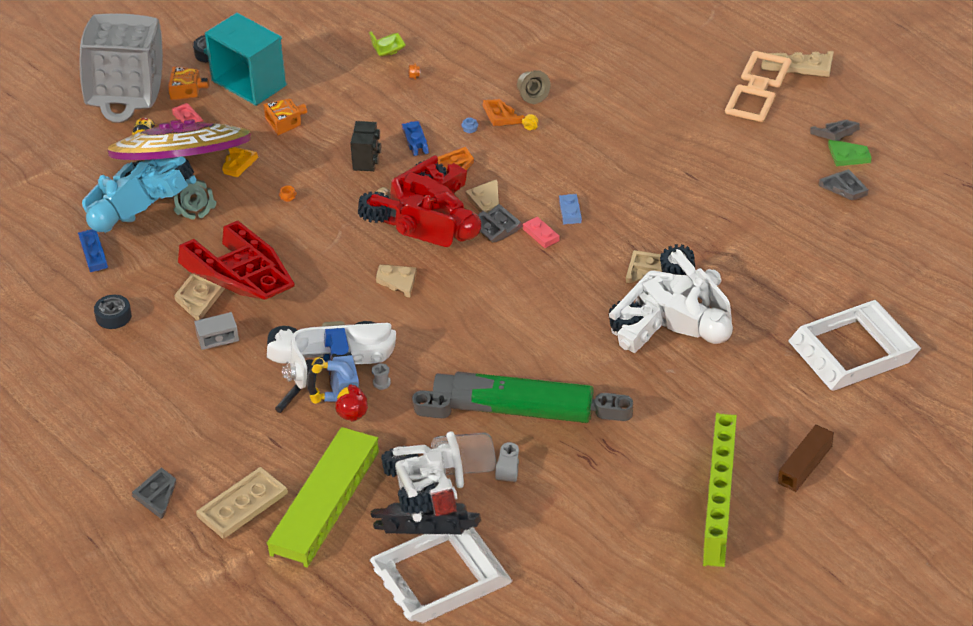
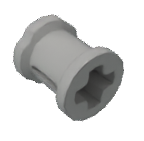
[372,363,391,390]

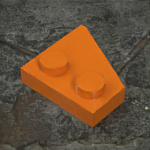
[482,99,525,126]
[438,147,474,173]

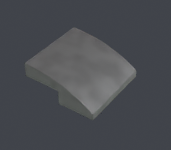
[478,204,523,243]

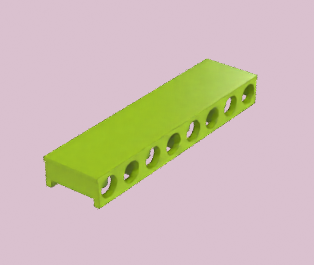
[703,413,737,567]
[267,427,379,568]

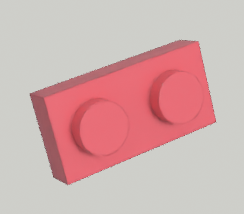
[172,103,203,123]
[523,217,559,248]

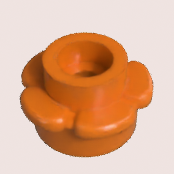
[409,63,420,80]
[279,185,297,202]

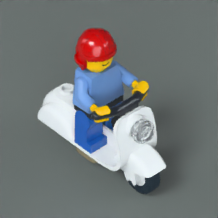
[267,321,396,422]

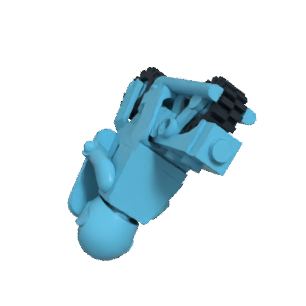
[82,156,196,232]

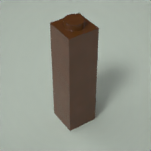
[778,424,834,492]

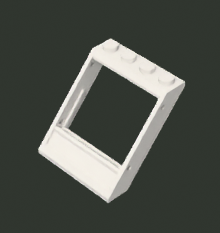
[789,300,921,391]
[370,527,513,623]

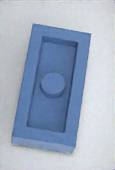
[559,194,582,225]

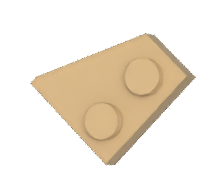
[466,180,499,213]
[626,250,662,283]
[376,265,417,297]

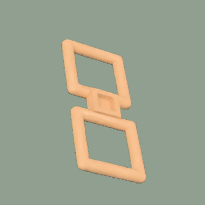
[725,51,791,122]

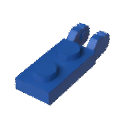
[402,121,429,156]

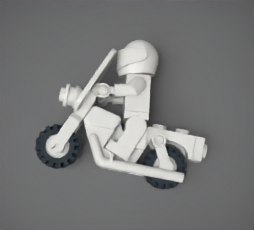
[609,244,733,353]

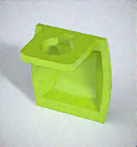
[369,31,406,57]

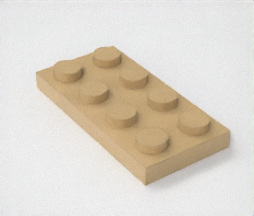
[196,467,288,539]

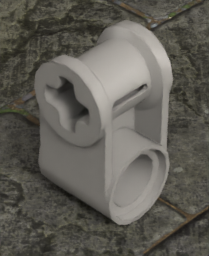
[495,442,519,482]

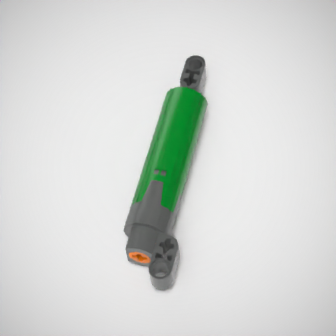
[412,371,633,423]

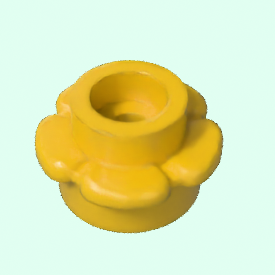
[522,114,538,130]

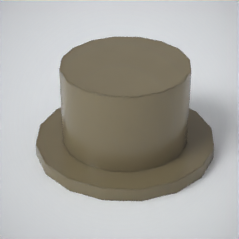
[517,70,551,104]

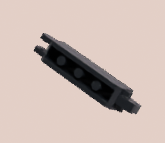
[370,503,481,535]

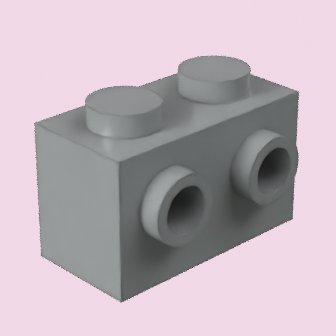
[194,312,239,350]

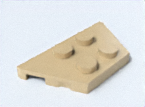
[175,274,225,320]

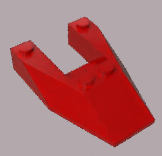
[178,220,295,300]

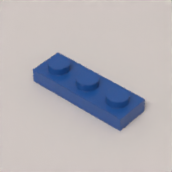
[78,229,108,272]

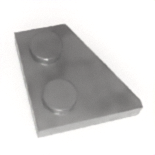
[810,120,860,141]

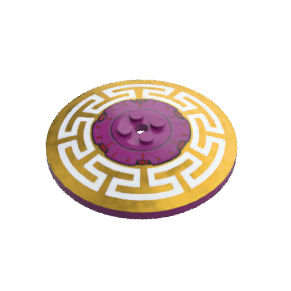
[108,119,251,160]

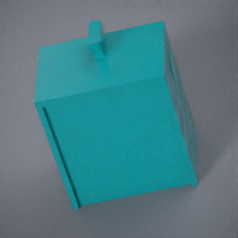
[204,13,287,106]

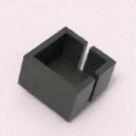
[350,121,381,172]

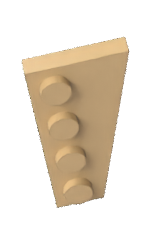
[761,51,833,77]

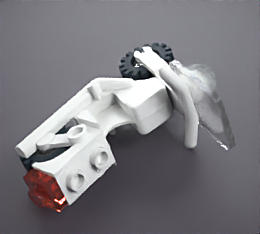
[381,431,496,522]

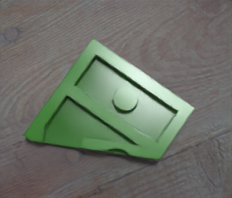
[828,140,872,167]

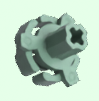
[173,179,217,220]

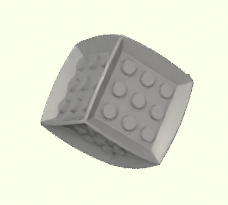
[80,14,163,123]

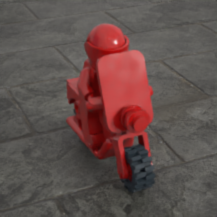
[358,155,482,247]

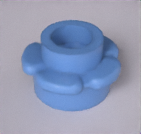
[461,117,478,133]

